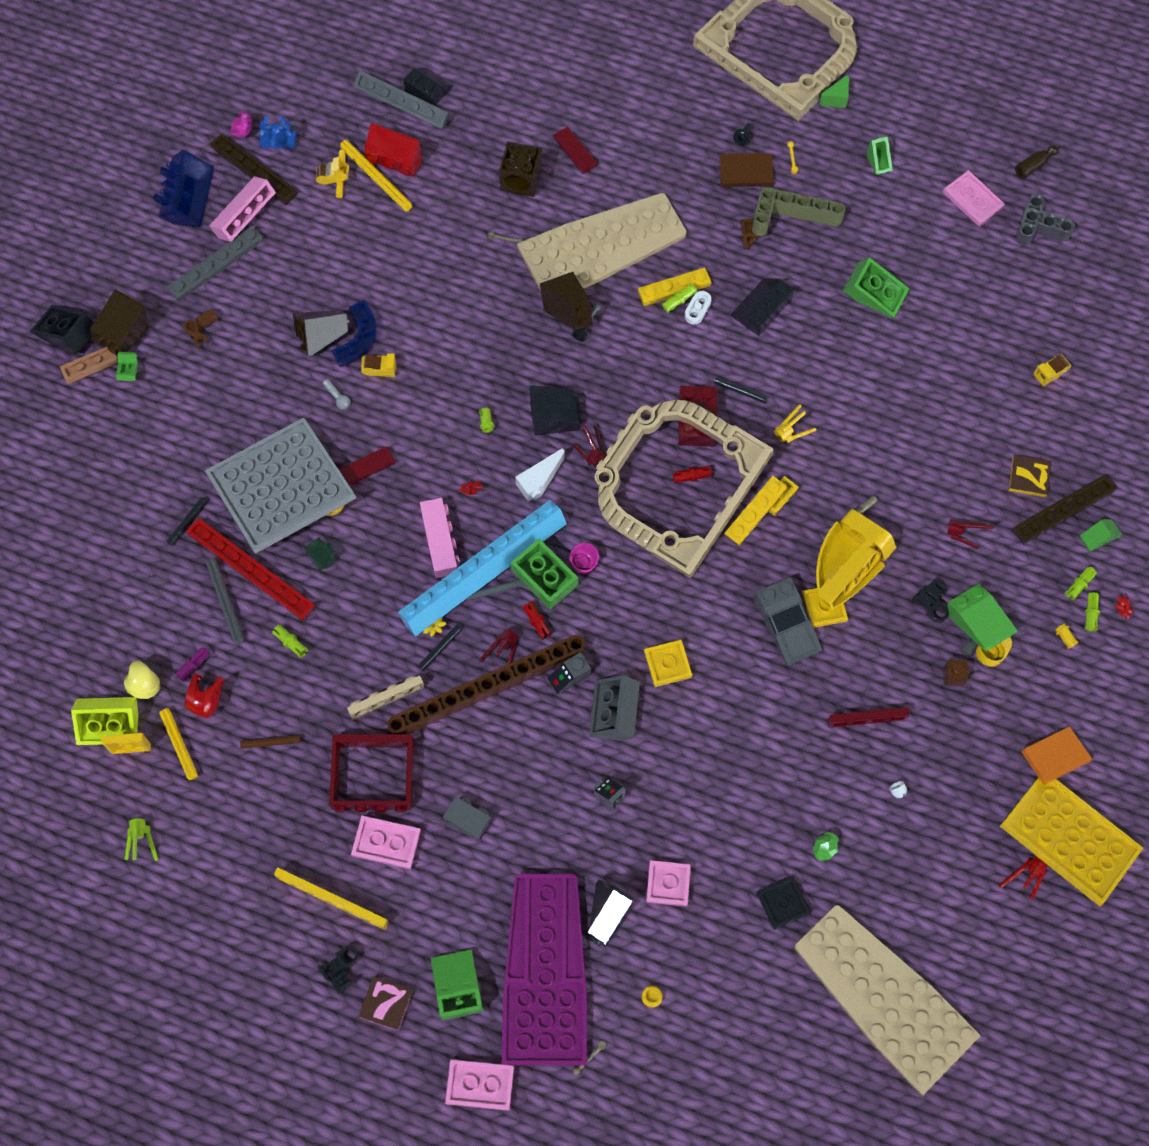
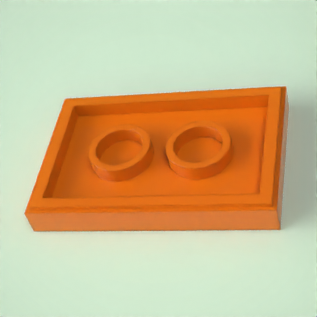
[1021,726,1093,785]

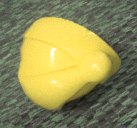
[124,661,160,699]

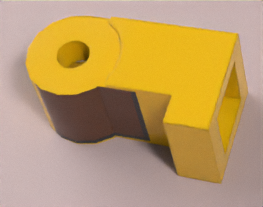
[316,157,349,185]
[361,354,396,377]
[1033,354,1071,387]

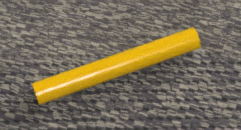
[336,150,346,198]

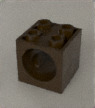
[499,141,542,197]

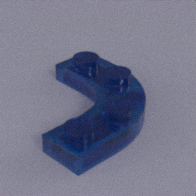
[331,300,377,368]

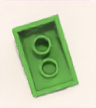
[843,257,909,318]
[947,583,1017,652]

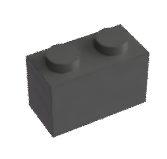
[443,797,491,842]

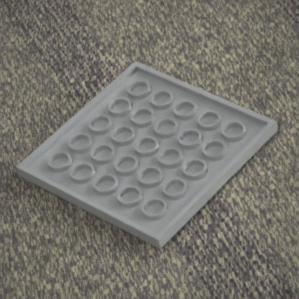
[205,418,356,554]

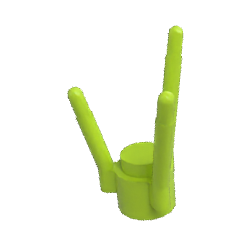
[125,819,158,861]

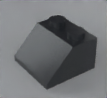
[403,68,453,105]

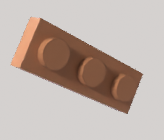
[60,347,118,384]

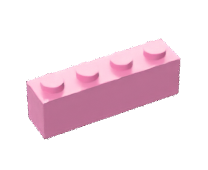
[209,177,276,242]
[420,498,460,578]

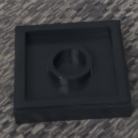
[756,876,811,931]

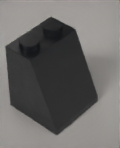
[529,385,582,436]

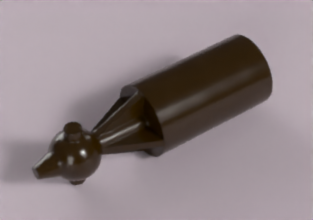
[1015,145,1060,179]

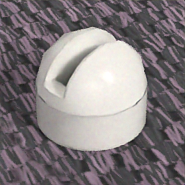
[889,781,907,798]

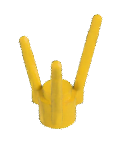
[774,405,816,443]

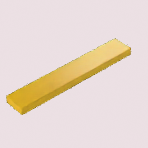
[274,867,389,930]

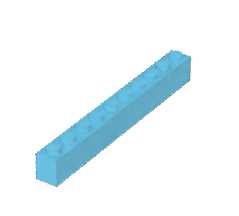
[398,500,567,636]

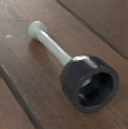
[572,304,600,342]

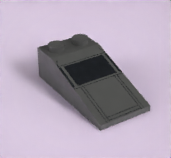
[753,577,823,666]

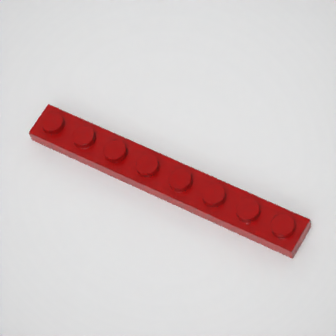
[186,518,315,621]

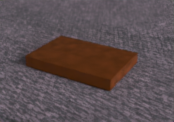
[719,153,774,187]

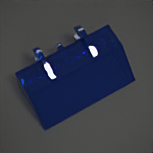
[153,150,214,227]

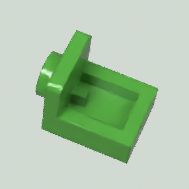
[116,352,138,381]

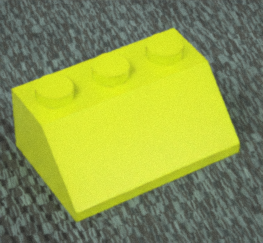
[71,697,139,745]

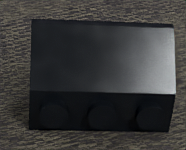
[730,278,794,336]

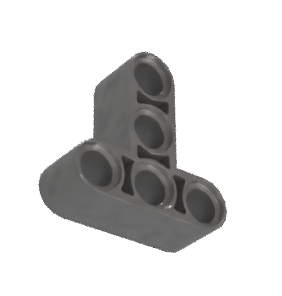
[1016,194,1075,246]

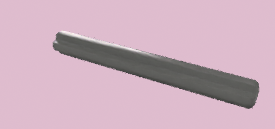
[206,558,244,645]

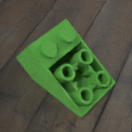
[431,949,483,1021]

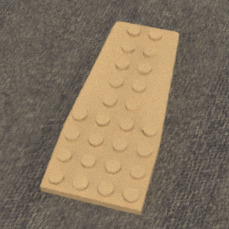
[517,193,686,289]
[795,905,981,1096]

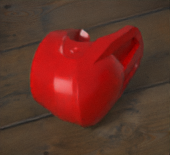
[185,673,224,719]

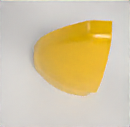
[816,509,896,609]

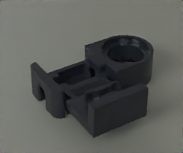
[912,579,949,623]
[318,946,359,994]

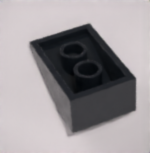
[30,305,94,355]

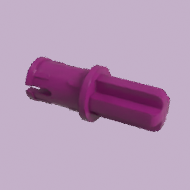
[174,647,210,682]

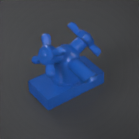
[259,115,296,149]

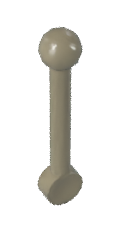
[487,232,524,243]
[572,1041,606,1075]

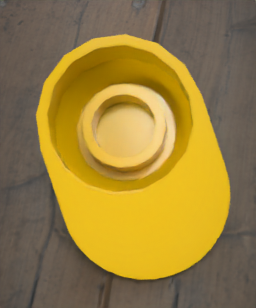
[975,637,1012,667]

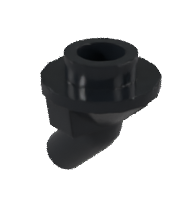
[733,123,753,146]

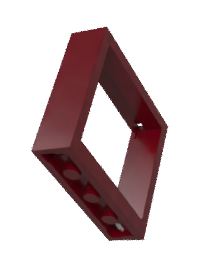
[329,734,414,813]

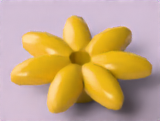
[423,617,447,637]

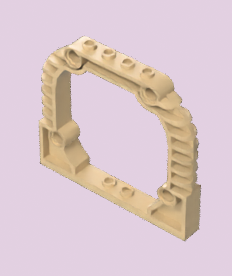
[693,0,857,121]
[595,400,773,579]

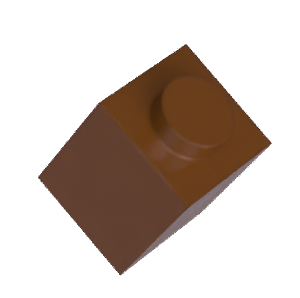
[943,659,968,686]

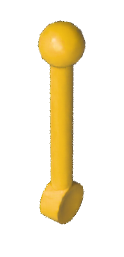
[787,141,798,174]

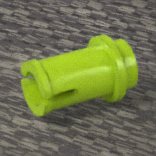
[479,408,494,433]

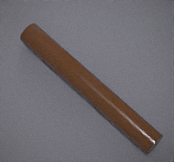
[240,735,301,749]

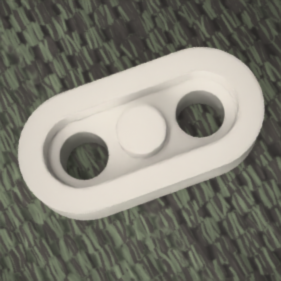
[685,291,711,324]

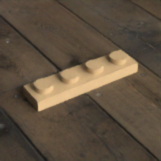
[347,676,424,720]

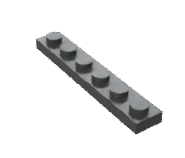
[353,70,450,129]
[166,226,264,302]

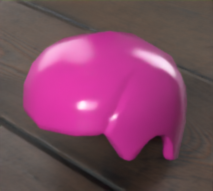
[230,111,253,138]
[569,542,599,574]

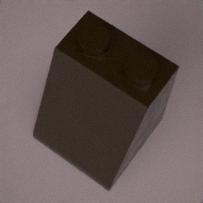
[539,272,593,331]
[90,289,149,355]

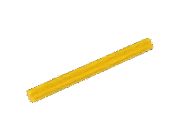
[340,139,413,212]

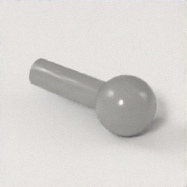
[322,379,350,409]

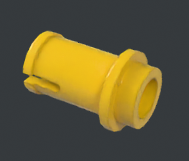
[1055,623,1079,649]

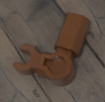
[184,309,218,349]

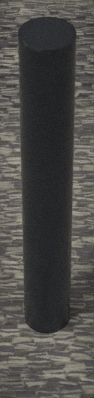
[714,377,768,403]
[166,497,207,546]
[417,625,462,672]

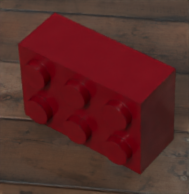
[678,386,717,447]

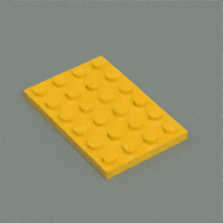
[1000,778,1143,907]

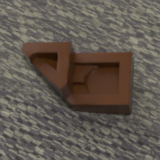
[741,218,760,250]

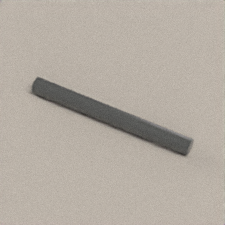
[466,579,526,601]

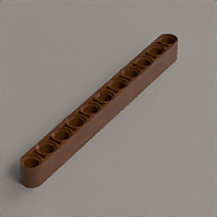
[387,635,585,734]

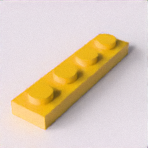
[638,267,711,306]
[724,476,788,546]

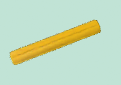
[159,708,198,780]

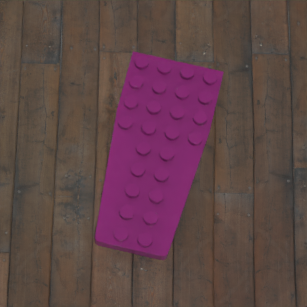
[502,874,587,1066]

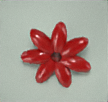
[459,480,483,495]
[1115,595,1133,620]

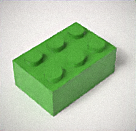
[510,538,578,610]

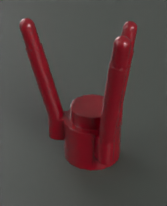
[573,425,607,467]
[947,519,994,549]
[479,629,518,680]

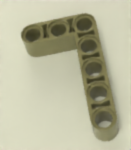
[752,188,846,236]

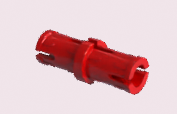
[672,466,712,484]
[522,601,552,640]

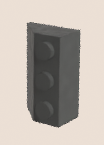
[589,675,640,741]

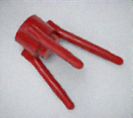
[999,856,1048,900]

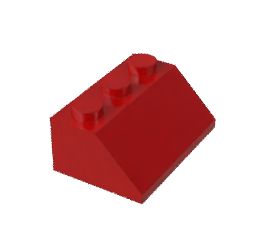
[364,123,422,177]

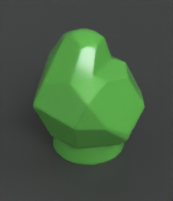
[813,832,839,861]

